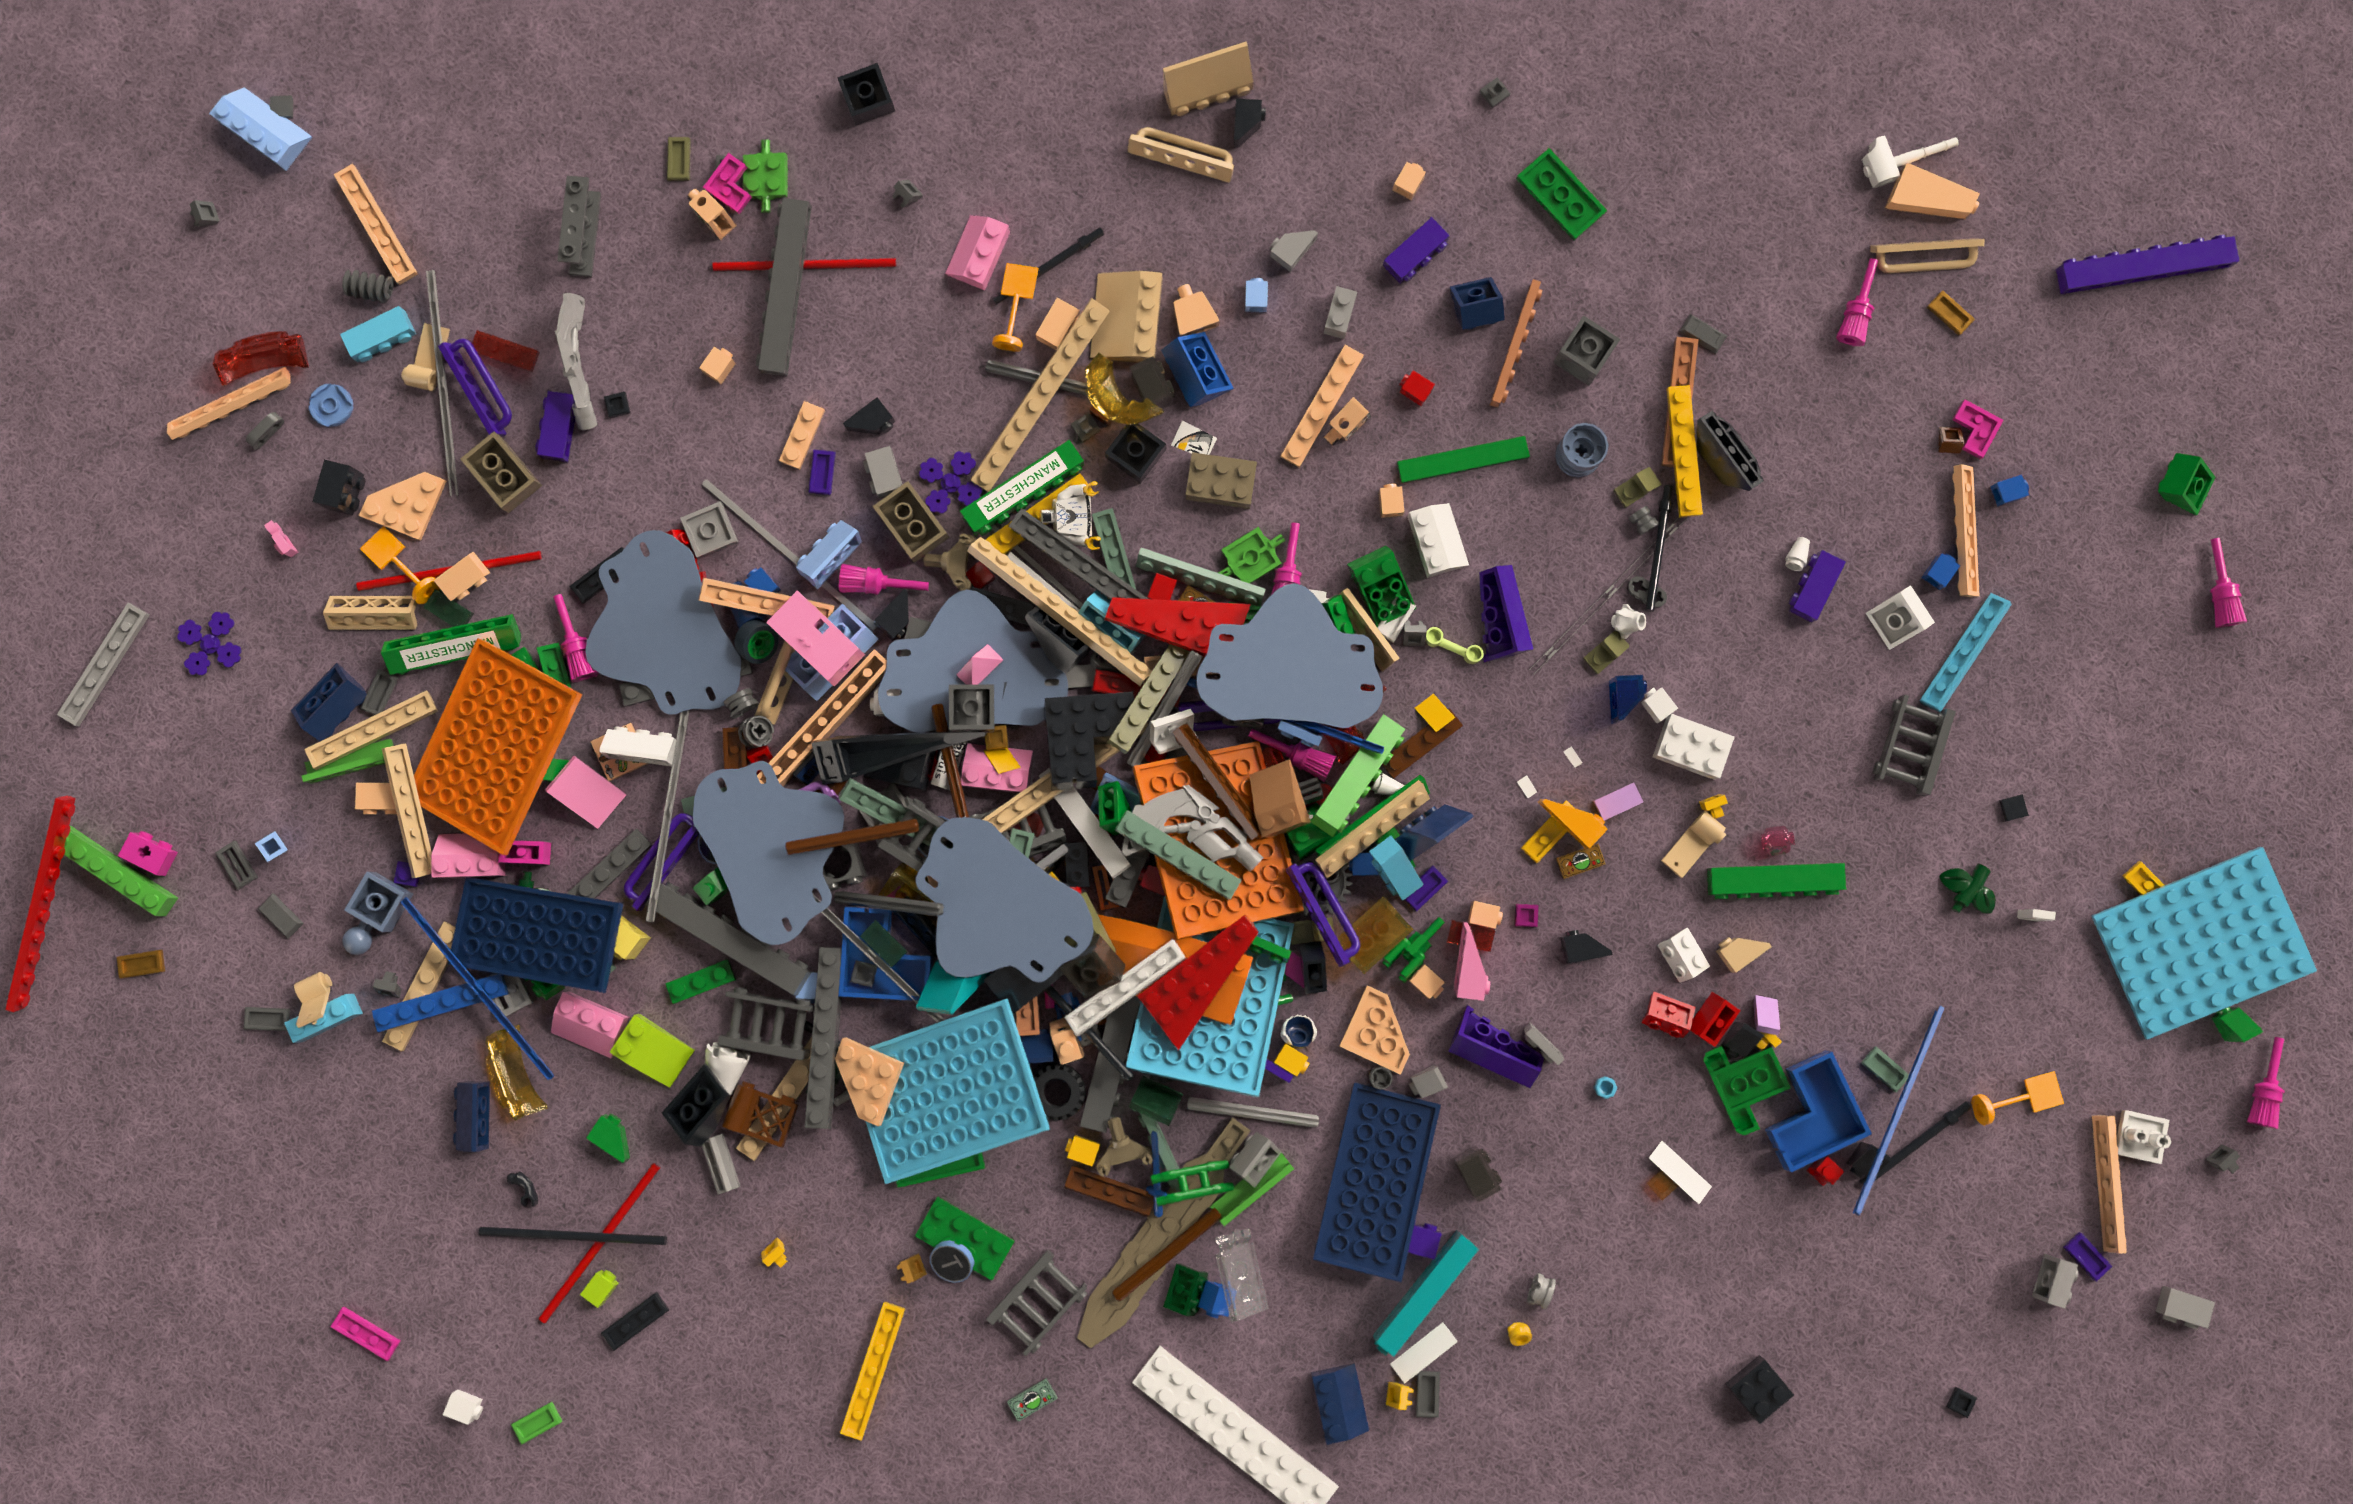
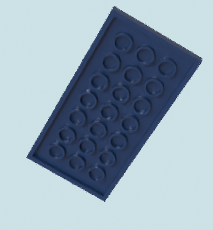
[448,877,624,993]
[1312,1083,1441,1282]

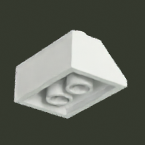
[1407,504,1469,578]
[599,727,676,766]

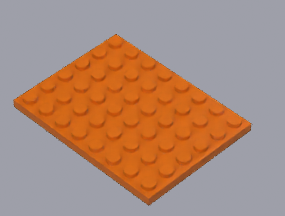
[414,638,582,855]
[1132,741,1304,940]

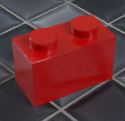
[1690,992,1741,1047]

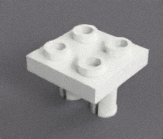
[2117,1110,2171,1164]

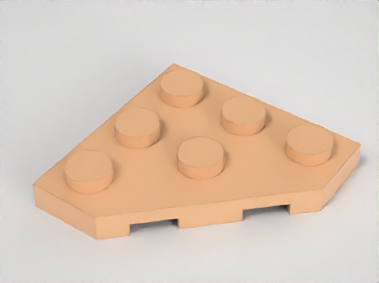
[359,472,446,541]
[1339,985,1410,1075]
[835,1037,904,1126]

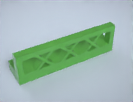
[302,739,393,784]
[1210,1153,1294,1226]

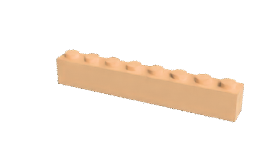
[757,649,887,786]

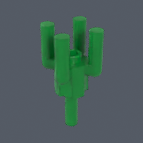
[1382,917,1445,984]

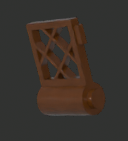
[722,1081,798,1148]

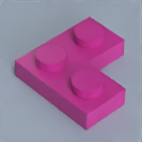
[703,153,752,214]
[1952,400,2003,459]

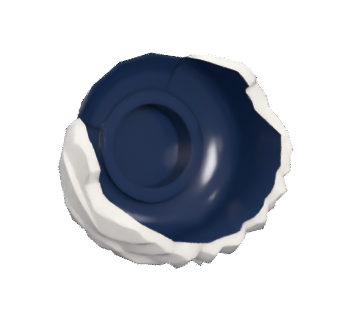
[1281,1015,1317,1049]

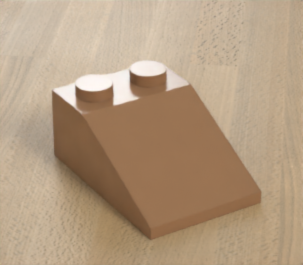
[1249,760,1311,838]

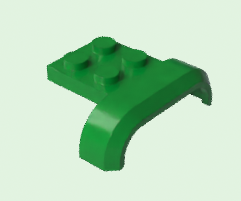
[1703,1046,1791,1136]

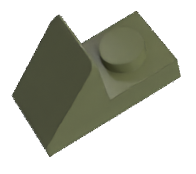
[1613,467,1662,508]
[1583,630,1630,675]
[1291,917,1334,945]

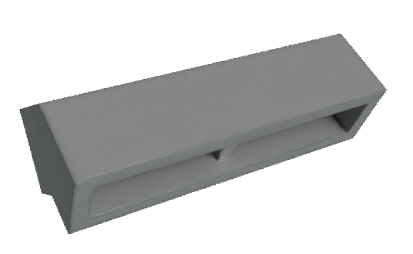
[702,1134,740,1194]

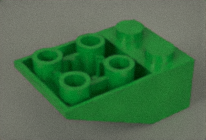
[1347,545,1417,627]

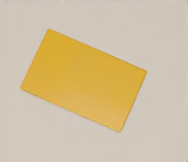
[1415,694,1455,732]
[983,748,1021,774]

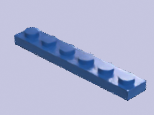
[372,974,509,1032]

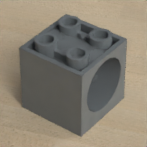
[1553,315,1620,386]
[949,684,994,733]
[823,843,867,891]

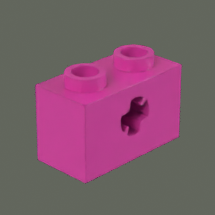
[118,831,178,876]
[498,841,551,865]

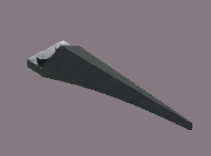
[811,731,988,785]

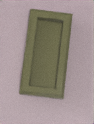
[667,137,691,181]

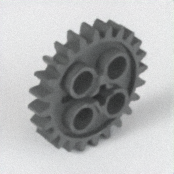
[1292,852,1353,917]

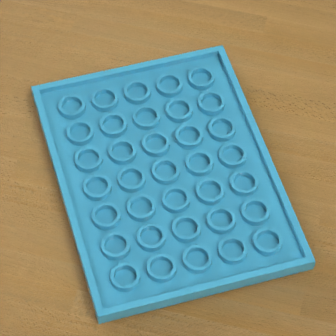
[2091,847,2317,1040]
[1126,896,1294,1098]
[866,999,1050,1184]

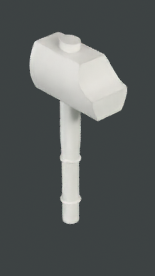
[1862,136,1959,188]

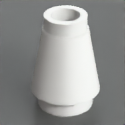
[1785,537,1810,571]
[1370,773,1405,796]

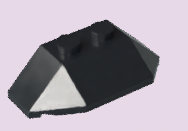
[1696,411,1764,491]

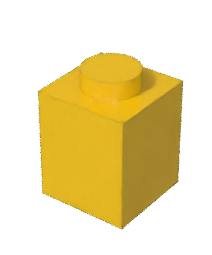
[1274,1043,1310,1076]
[1065,1135,1100,1166]

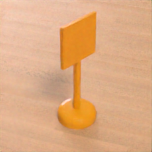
[992,263,1039,352]
[360,526,440,604]
[1971,1071,2064,1126]

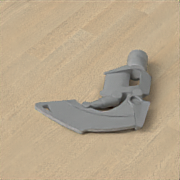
[555,293,597,430]
[1122,785,1264,872]

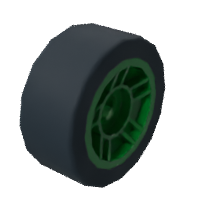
[734,620,779,664]

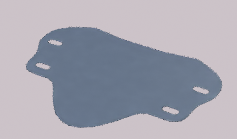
[585,530,741,715]
[1197,583,1383,728]
[878,590,1068,733]
[693,761,844,945]
[916,817,1094,982]

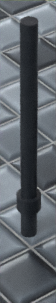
[992,227,1104,305]
[1645,485,1673,612]
[1859,1101,1971,1186]

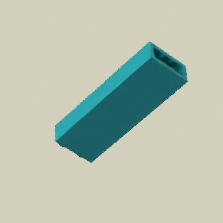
[1373,1230,1479,1357]

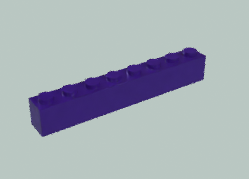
[2056,235,2240,294]

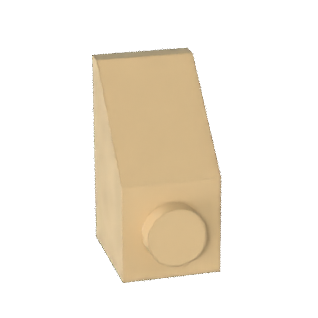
[1716,937,1772,973]

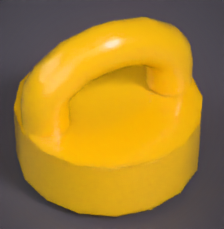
[1508,1322,1532,1346]

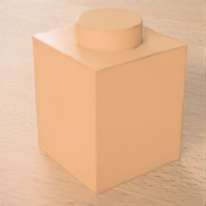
[1393,162,1426,200]
[699,347,736,384]
[1379,484,1404,518]
[1468,901,1503,929]
[1408,964,1445,999]

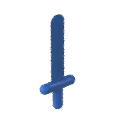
[1146,1131,1168,1217]

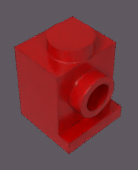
[1806,1156,1844,1186]

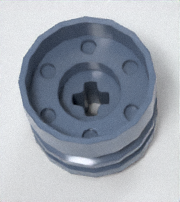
[1555,423,1608,478]

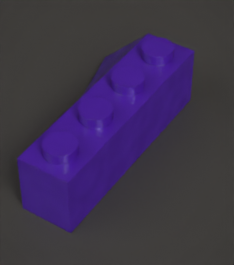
[1479,565,1533,662]
[1449,1005,1544,1088]

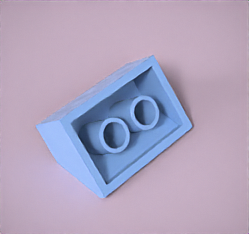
[796,520,862,589]

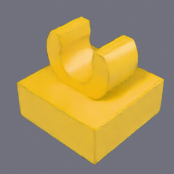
[1699,794,1728,819]
[1756,1031,1782,1050]
[761,1238,788,1268]
[1386,1382,1413,1410]

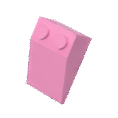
[1454,922,1490,1001]

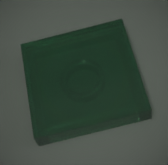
[1129,1075,1183,1126]

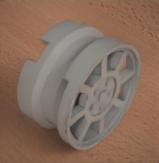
[1527,1273,1556,1310]

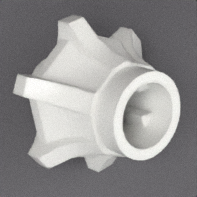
[1611,604,1646,639]

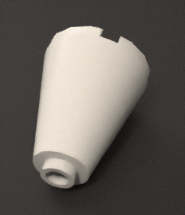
[705,1042,750,1096]

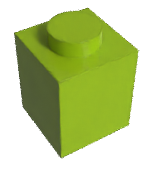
[580,1270,619,1308]

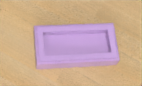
[1593,783,1643,820]
[1753,995,1780,1035]

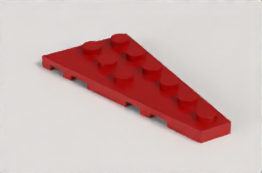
[1104,597,1251,657]
[1138,914,1259,1051]

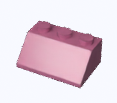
[945,216,1010,291]
[961,743,1033,793]
[431,833,505,878]
[551,992,630,1059]

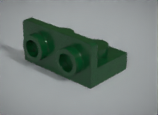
[1163,1263,1208,1316]

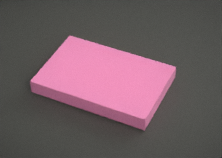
[545,756,626,829]

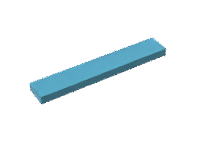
[1920,593,2012,712]

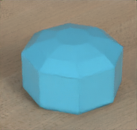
[1594,1076,1617,1099]

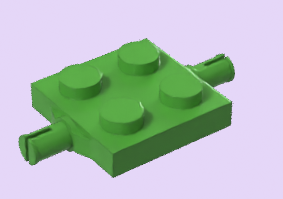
[743,139,788,213]
[1218,527,1285,584]

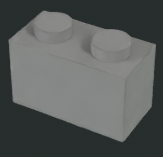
[1324,286,1357,339]
[863,446,903,498]
[2156,1286,2215,1330]

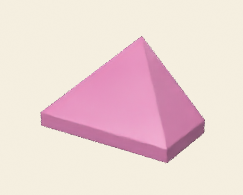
[956,644,1003,685]

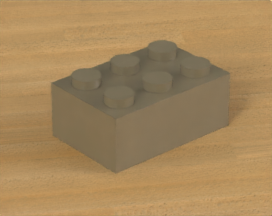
[460,431,542,513]
[1186,452,1257,509]
[873,481,949,563]

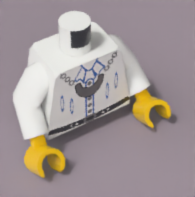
[1041,481,1101,550]

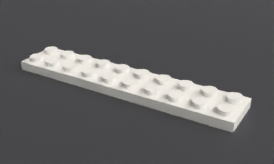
[1132,1346,1339,1504]

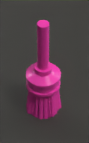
[1836,258,1878,346]
[1271,523,1302,595]
[2210,538,2247,628]
[839,564,929,595]
[553,594,599,683]
[1248,729,1336,782]
[2247,1037,2285,1129]

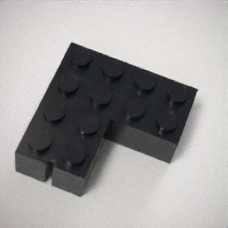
[1044,692,1136,791]

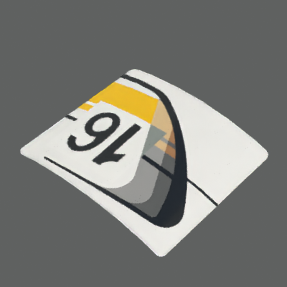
[1171,421,1217,455]

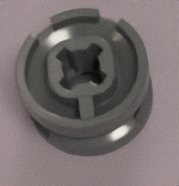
[723,688,759,719]
[738,716,774,748]

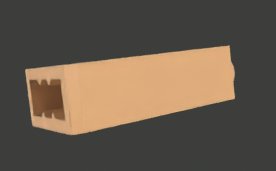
[1885,163,1980,219]

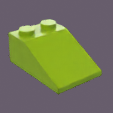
[610,1014,695,1088]

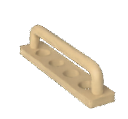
[1128,127,1234,182]
[1870,238,1984,273]
[755,641,795,725]

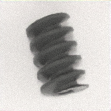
[342,269,394,303]

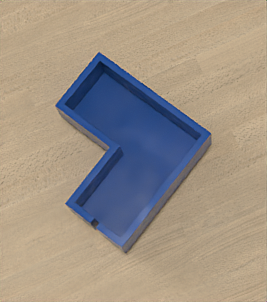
[839,907,934,1001]
[1765,1050,1872,1172]

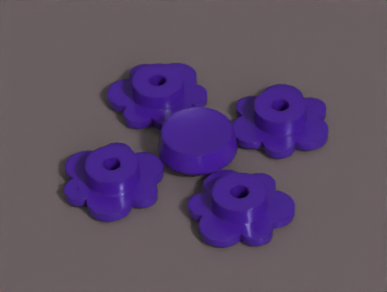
[919,451,982,514]
[177,612,242,675]

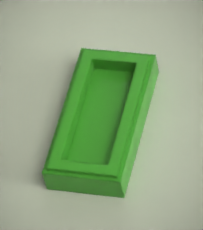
[511,1402,562,1445]

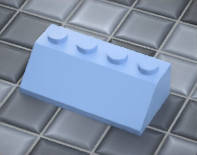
[209,88,312,170]
[785,604,878,701]

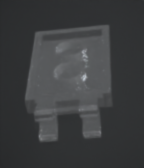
[1215,1228,1269,1322]

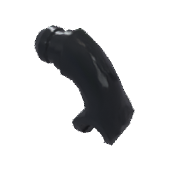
[507,1171,538,1207]

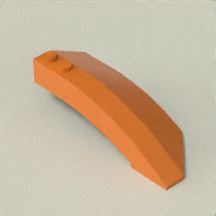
[1089,914,1253,1025]

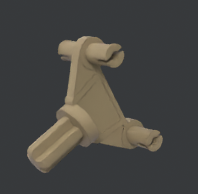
[923,534,976,591]
[1097,1117,1152,1177]

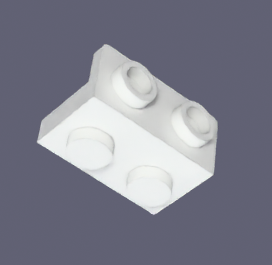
[1149,709,1197,754]
[1658,928,1710,983]

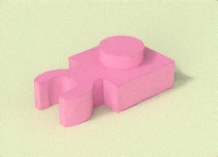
[264,520,298,557]

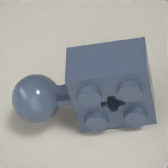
[342,872,413,955]

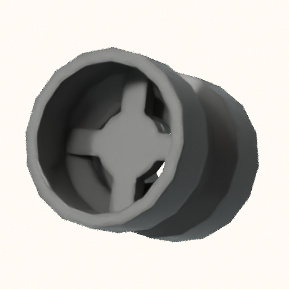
[1629,506,1659,536]
[1369,1066,1393,1090]

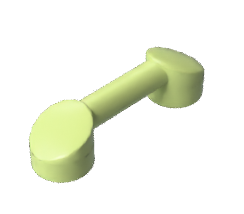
[1426,627,1484,664]

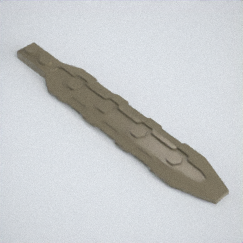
[1077,1117,1251,1348]

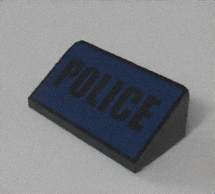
[793,751,819,785]

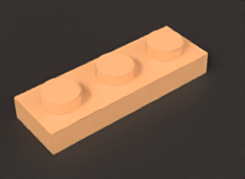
[779,401,825,470]

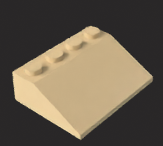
[1163,42,1253,116]
[1090,271,1162,364]

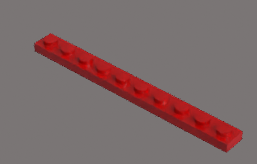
[5,795,76,1012]

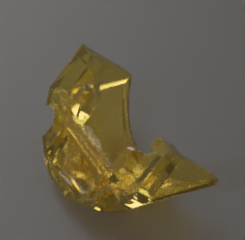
[1085,352,1165,424]
[485,1025,548,1121]

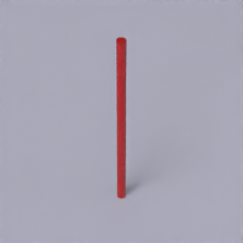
[712,258,896,271]
[356,551,542,591]
[538,1163,660,1323]

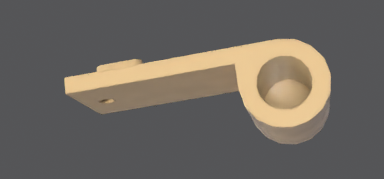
[402,323,450,391]
[1661,811,1726,878]
[294,972,332,1028]

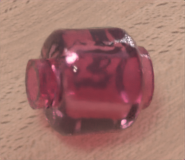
[1761,825,1795,856]

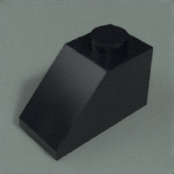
[1234,99,1266,148]
[843,397,895,435]
[873,589,909,641]
[1560,930,1613,964]
[1299,941,1327,994]
[1721,1022,1764,1058]
[1846,1142,1892,1179]

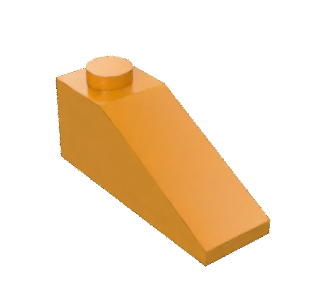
[1538,799,1608,848]

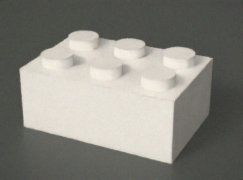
[1653,714,1734,780]

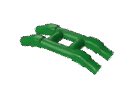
[1151,1160,1234,1207]

